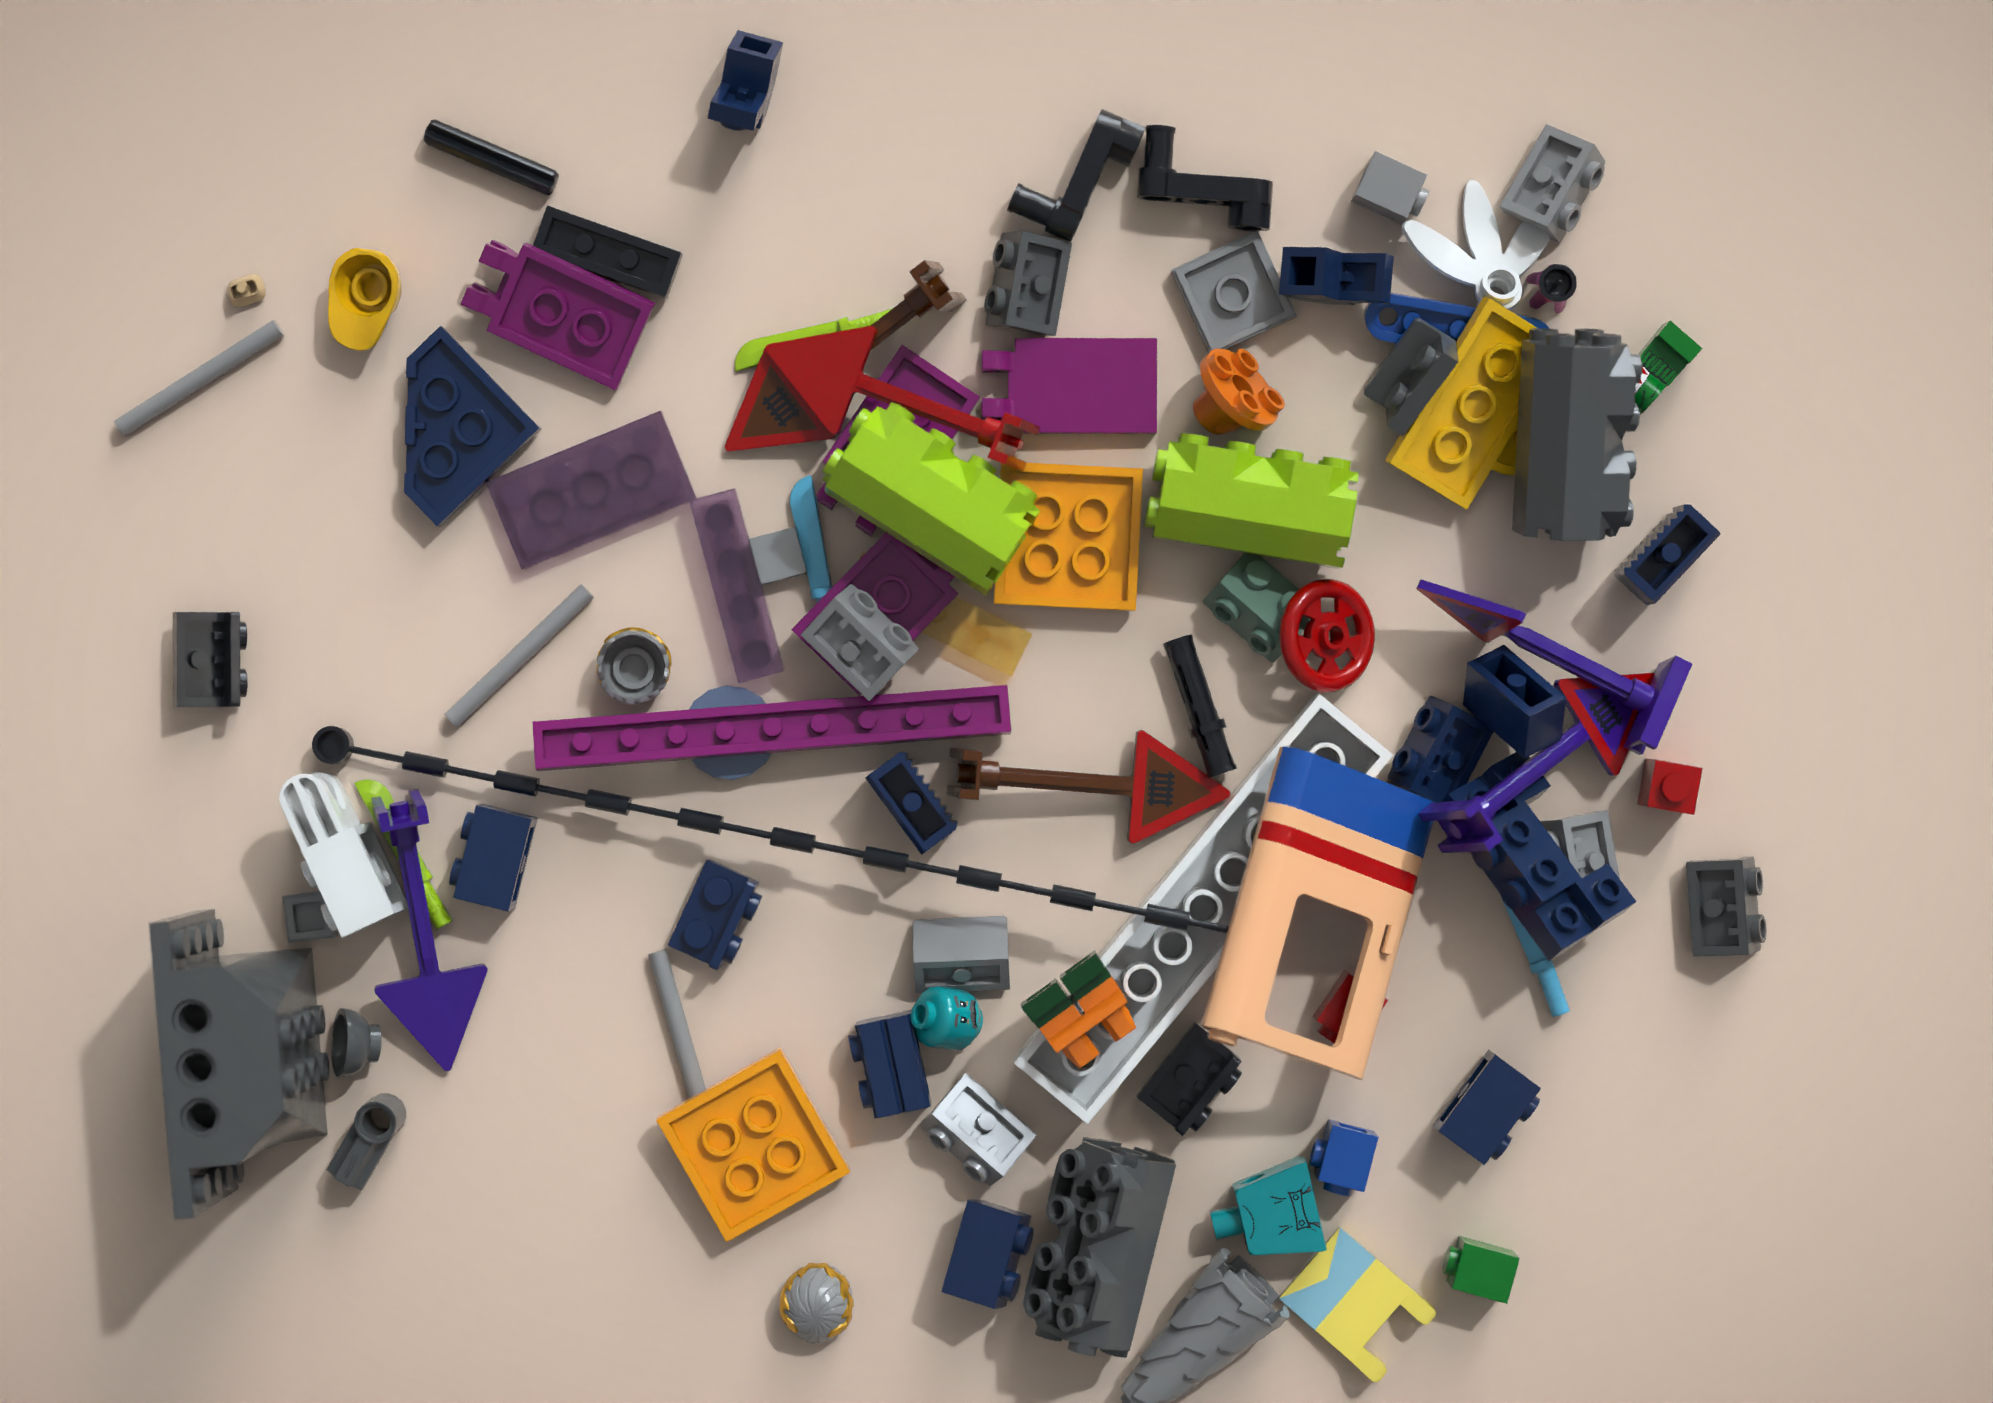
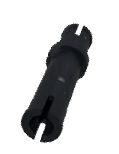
[1163,634,1237,778]

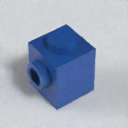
[1309,1119,1379,1196]

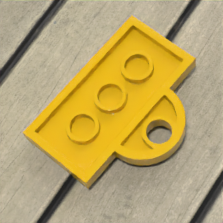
[1385,296,1537,510]

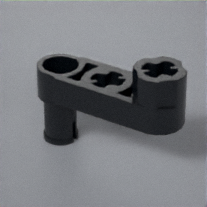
[1007,109,1146,242]
[1137,125,1273,232]

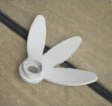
[1402,180,1550,310]

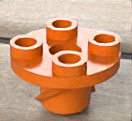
[1193,348,1285,435]

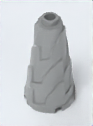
[1120,1248,1290,1403]

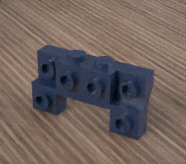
[1441,752,1636,961]

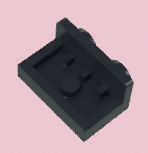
[173,612,248,707]
[1136,1021,1242,1136]

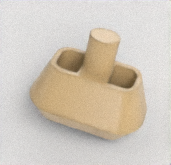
[227,274,266,307]

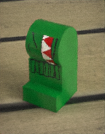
[1635,320,1703,415]

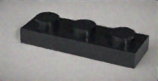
[533,205,683,299]

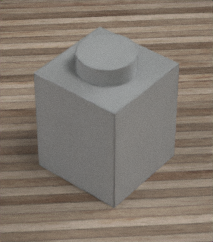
[1351,151,1429,224]

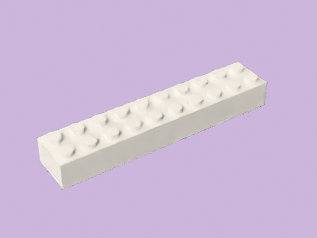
[1014,694,1393,1124]

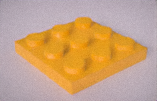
[994,463,1143,611]
[656,1047,850,1242]

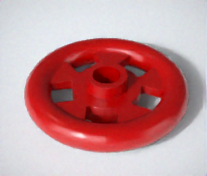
[1279,579,1375,693]

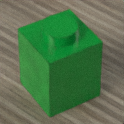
[1442,1236,1520,1304]

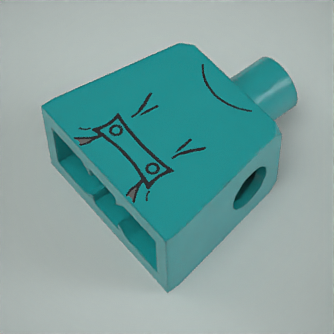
[1210,1156,1327,1255]

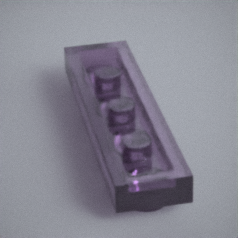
[689,488,785,684]

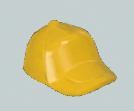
[328,248,402,351]

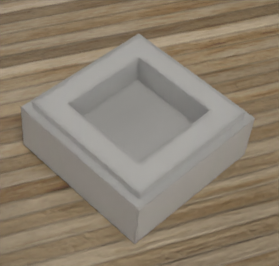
[749,527,807,585]
[282,891,338,943]

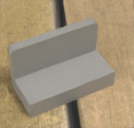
[913,916,1010,993]

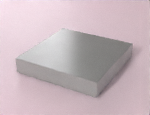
[1171,230,1297,353]

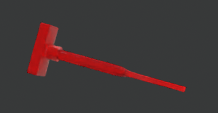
[765,326,1040,471]

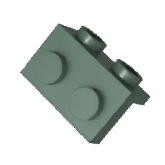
[1203,553,1311,662]

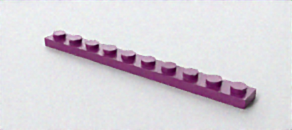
[532,685,1011,772]

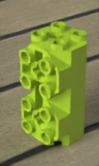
[822,402,1040,596]
[1144,433,1359,569]

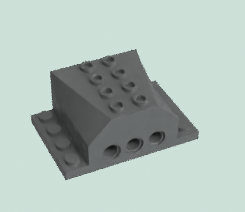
[149,909,330,1220]

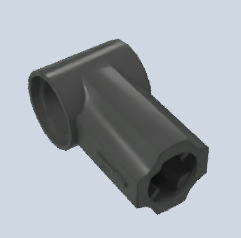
[327,1093,406,1190]

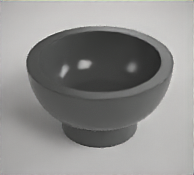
[331,1008,381,1077]

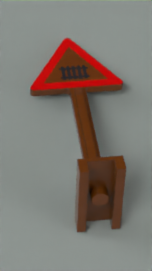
[725,260,967,451]
[946,730,1230,844]

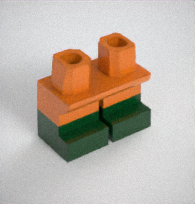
[1021,950,1136,1068]

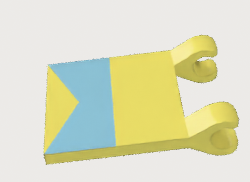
[1279,1227,1436,1383]

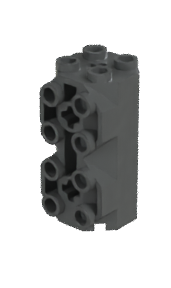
[1512,328,1642,541]
[1023,1137,1176,1358]

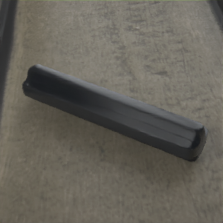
[423,119,559,195]

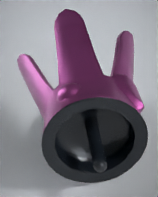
[1526,264,1577,313]

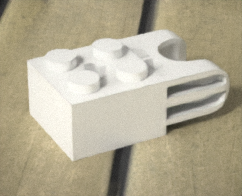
[279,772,408,937]

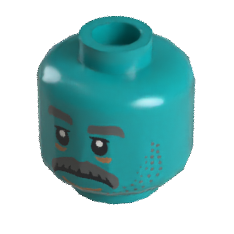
[911,986,983,1050]

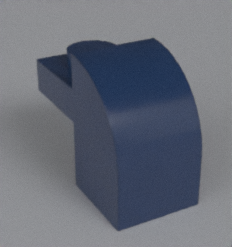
[707,30,783,131]
[1279,247,1394,305]

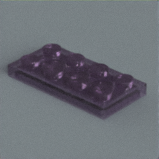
[486,410,698,570]

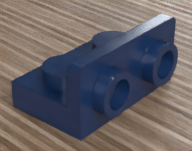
[1387,696,1493,803]
[668,859,763,971]

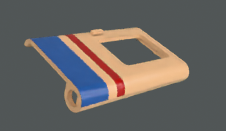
[1201,746,1435,1080]

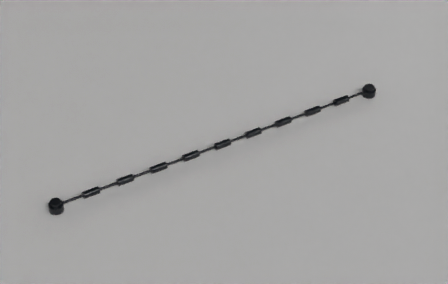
[312,726,1229,933]

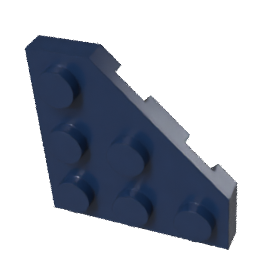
[404,326,542,527]

